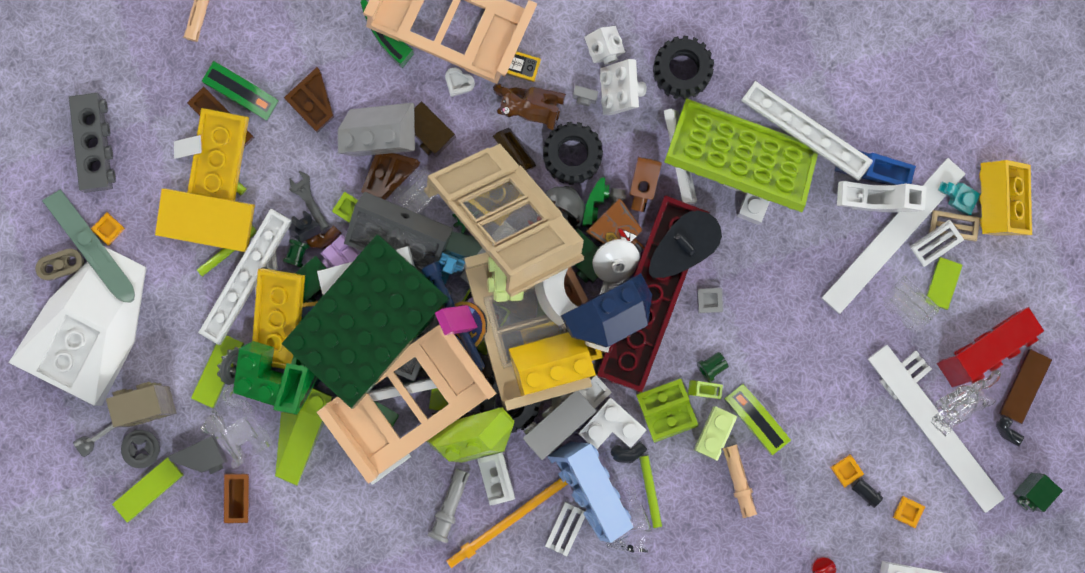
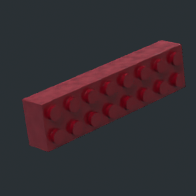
[596,195,710,393]

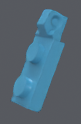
[439,250,467,274]

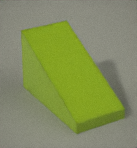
[688,380,723,399]

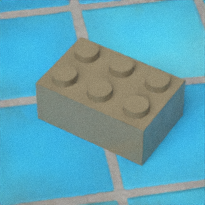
[106,382,177,427]

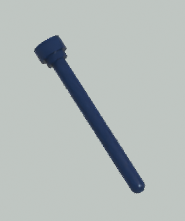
[422,261,485,371]

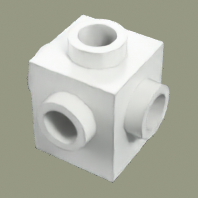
[584,26,625,65]

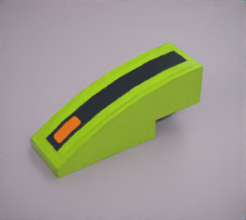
[724,384,791,455]

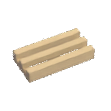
[929,210,980,242]

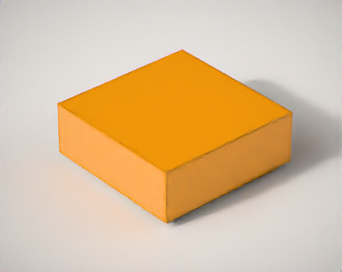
[91,212,125,246]
[830,454,864,488]
[892,496,925,528]

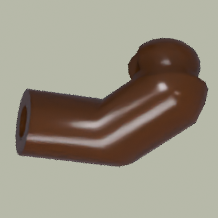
[306,225,342,249]

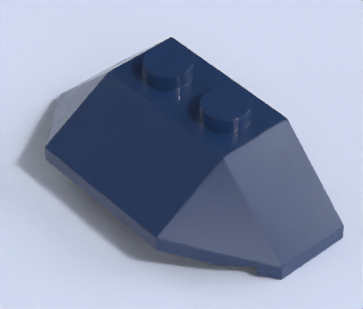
[560,273,652,347]

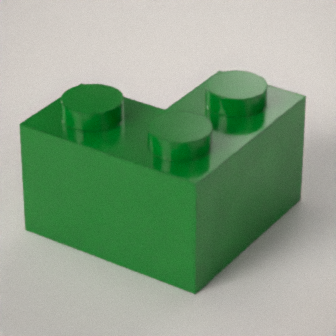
[233,341,283,406]

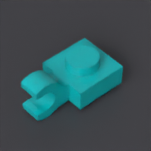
[938,182,980,215]

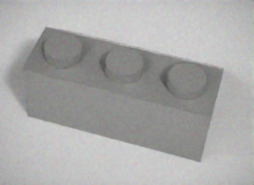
[338,103,415,156]
[523,391,597,460]

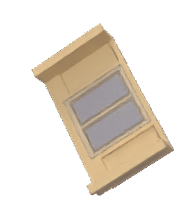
[424,144,584,297]
[464,252,592,411]

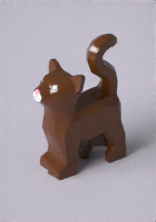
[493,83,566,130]

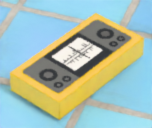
[507,51,541,82]

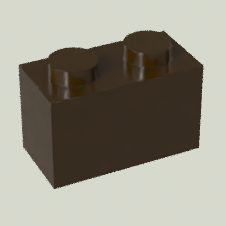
[414,101,456,157]

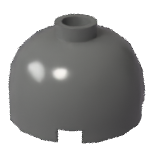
[541,186,585,230]

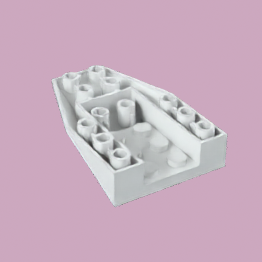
[8,246,147,406]

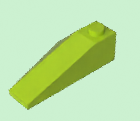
[275,388,336,486]

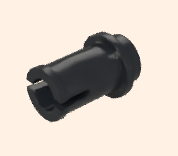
[852,478,883,508]

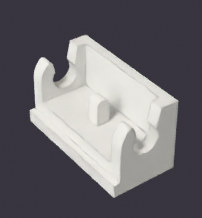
[477,452,515,505]

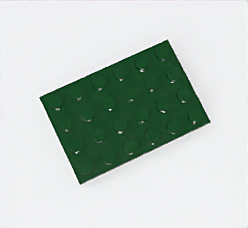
[281,234,450,409]

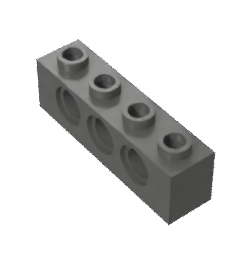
[68,93,116,193]

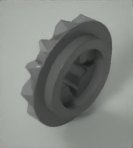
[217,347,239,385]
[121,430,160,468]

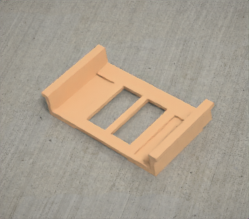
[363,0,537,84]
[317,324,497,484]

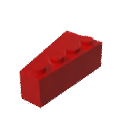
[936,307,1044,388]

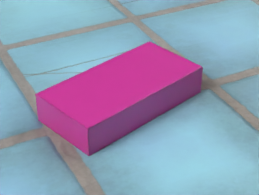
[435,305,477,335]

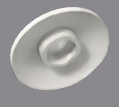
[593,239,640,282]

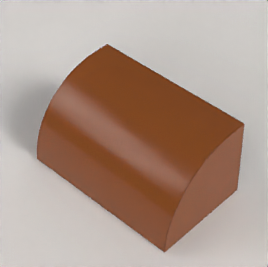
[224,473,249,523]

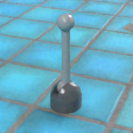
[73,424,115,457]

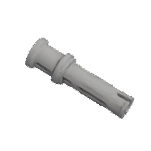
[427,469,470,543]

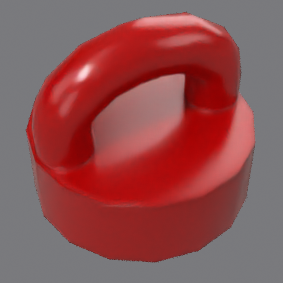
[811,557,836,573]

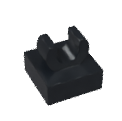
[288,211,322,243]

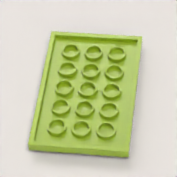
[664,98,818,212]

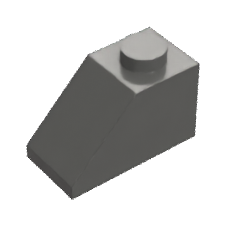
[168,436,228,475]

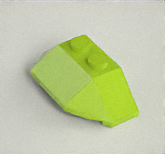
[426,407,514,463]

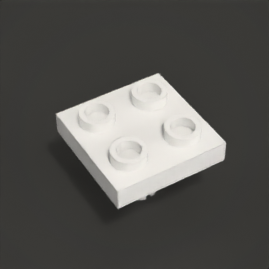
[600,59,647,115]

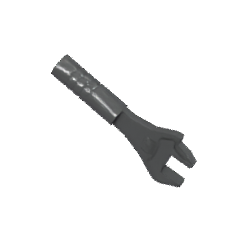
[289,171,329,231]

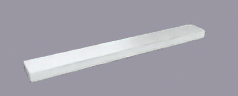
[821,158,966,314]
[867,345,1005,513]

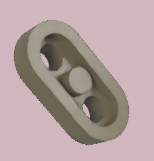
[35,249,84,281]

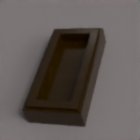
[492,128,536,172]

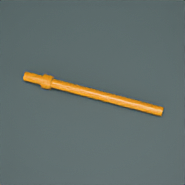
[446,478,568,568]

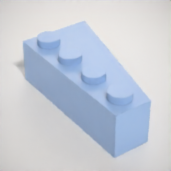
[547,442,633,543]

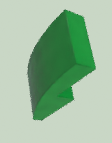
[582,178,609,227]

